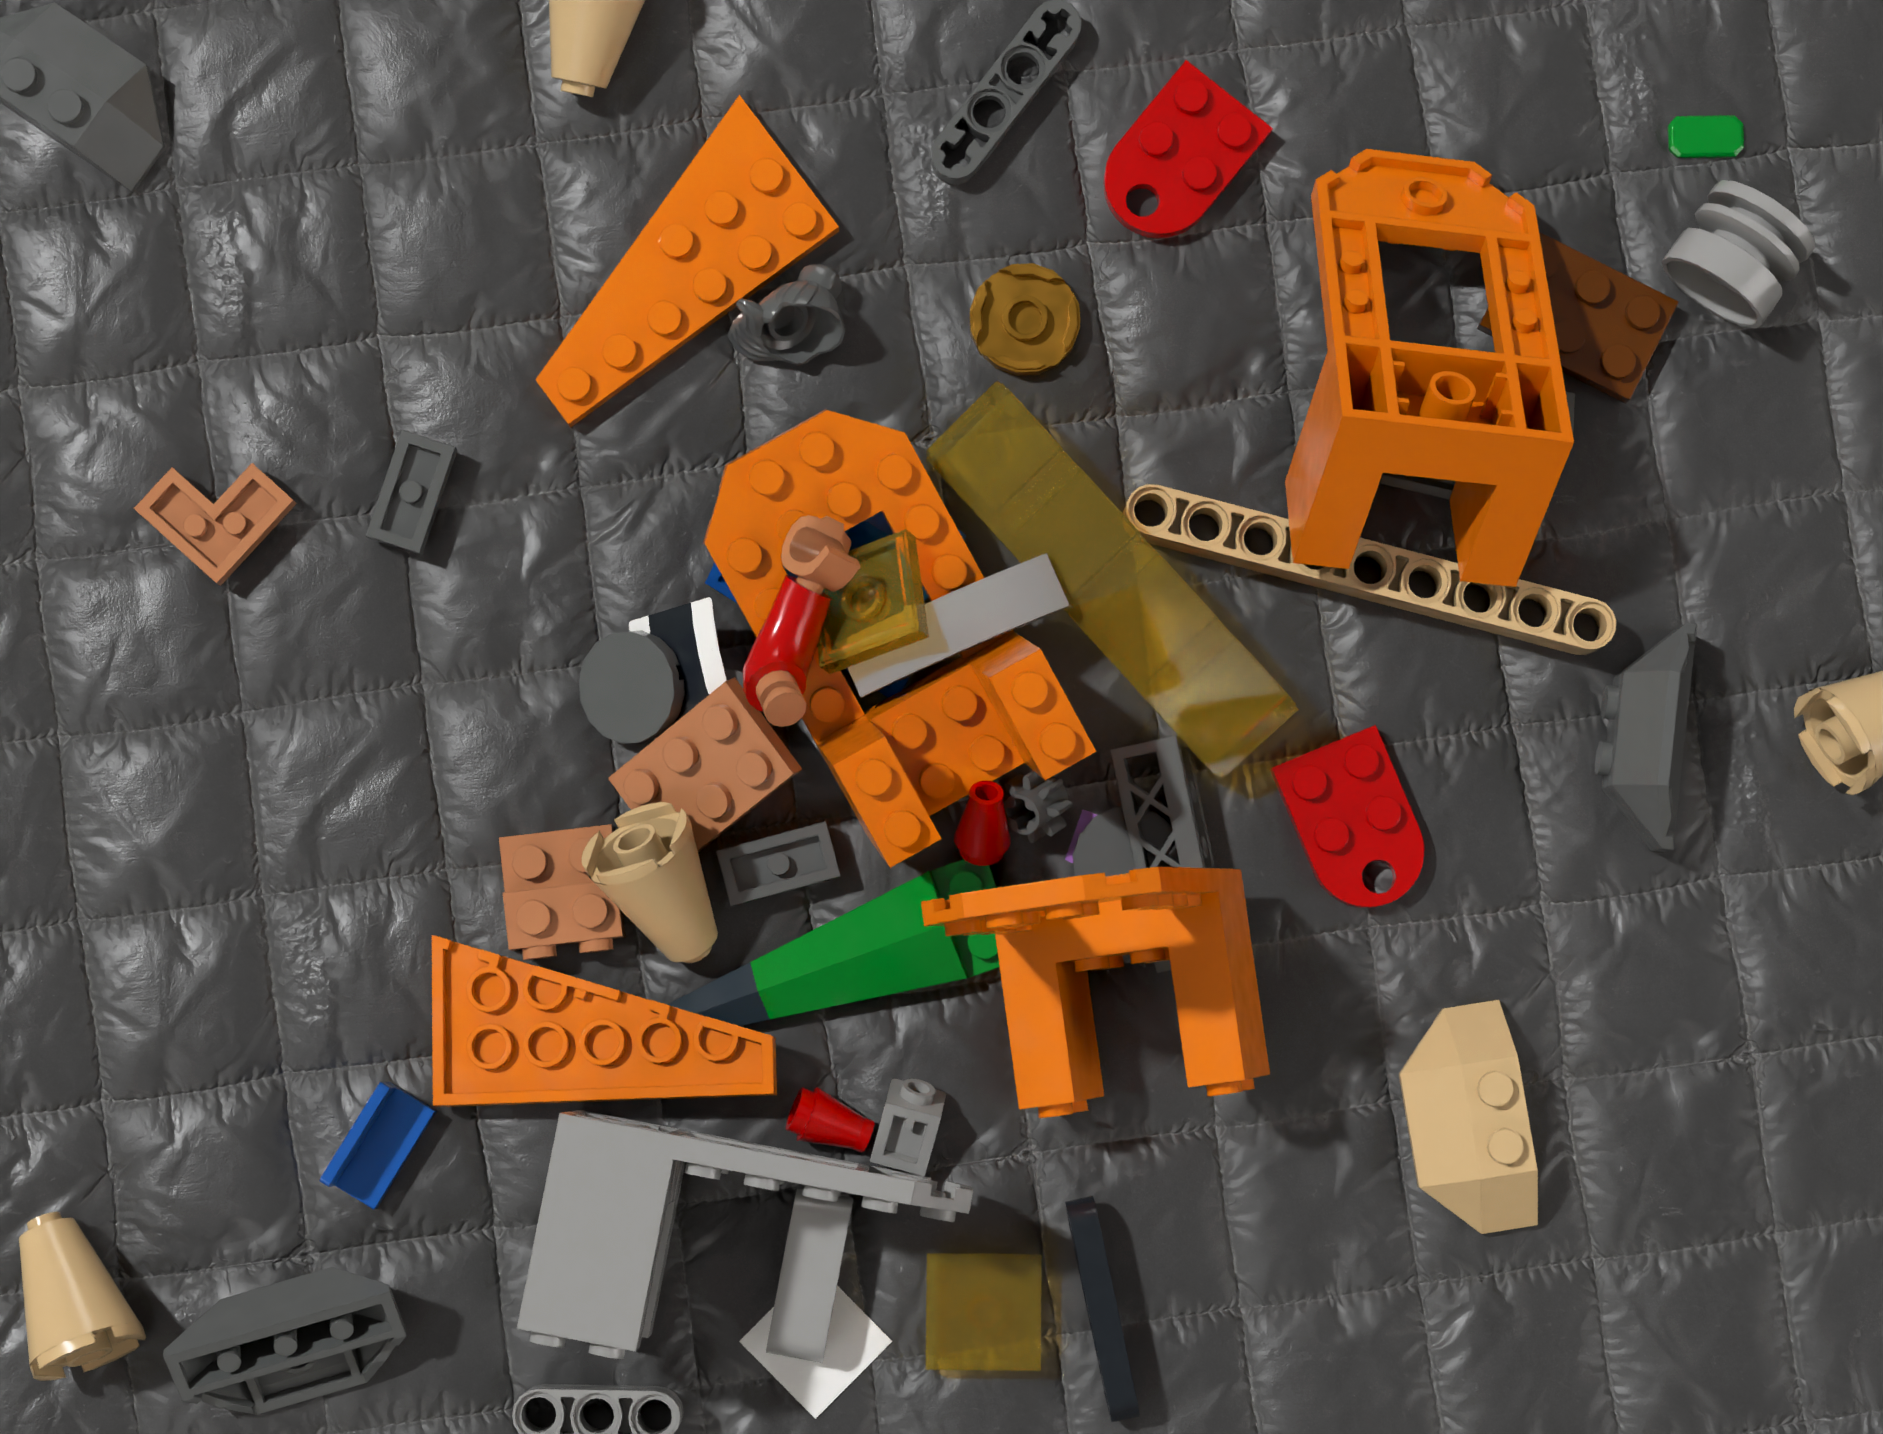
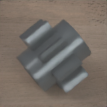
[1003,771,1073,843]

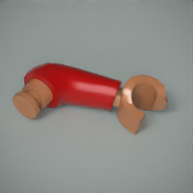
[743,515,861,727]

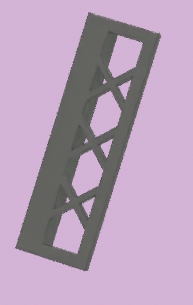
[1111,735,1215,973]

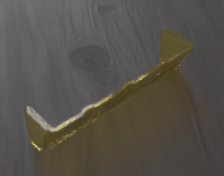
[926,381,1299,779]

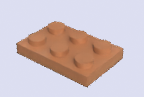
[608,677,802,852]

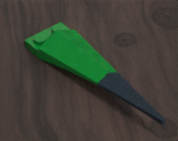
[667,859,1000,1026]

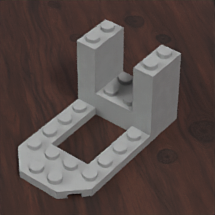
[517,1110,973,1359]

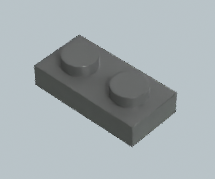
[366,430,458,556]
[716,821,841,907]

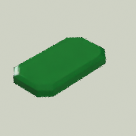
[1668,115,1744,158]

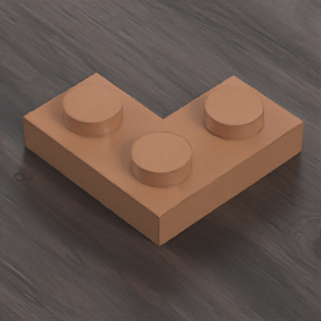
[134,463,297,586]

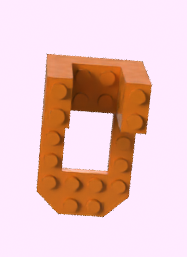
[1285,149,1574,587]
[703,409,1097,868]
[921,867,1270,1118]

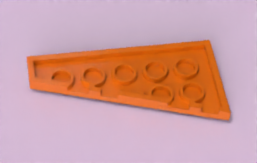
[535,95,839,428]
[432,935,777,1107]

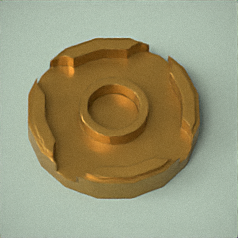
[970,263,1080,376]

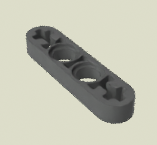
[930,0,1081,185]

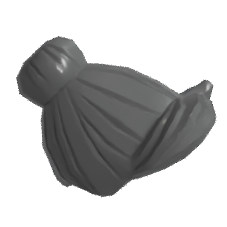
[727,264,845,365]

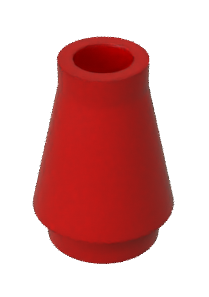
[954,780,1011,866]
[785,1087,875,1153]

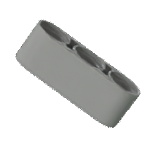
[766,1187,854,1363]
[512,1384,684,1434]

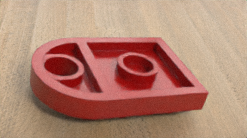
[1103,60,1273,238]
[1270,725,1424,908]

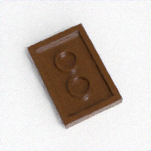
[1476,232,1679,404]

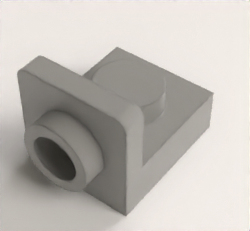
[870,1079,946,1177]

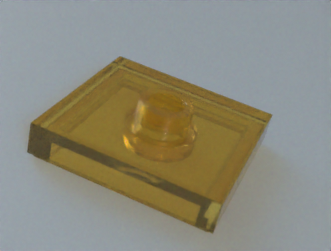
[817,529,929,674]
[926,1253,1042,1371]

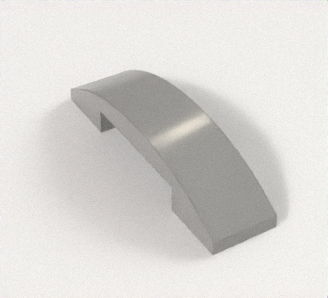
[838,553,1070,698]

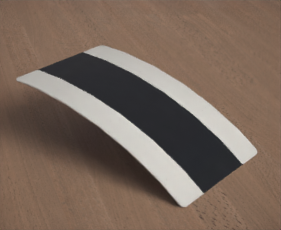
[629,597,727,740]

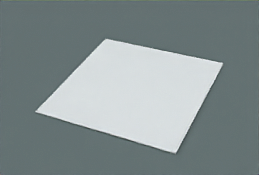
[739,1286,892,1419]

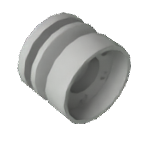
[1662,180,1815,328]

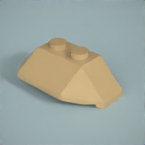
[1399,1000,1538,1234]

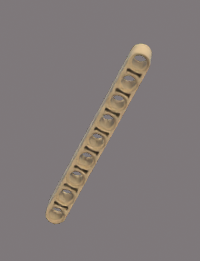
[1123,484,1616,655]

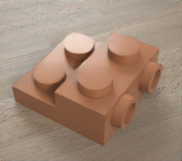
[499,824,626,960]

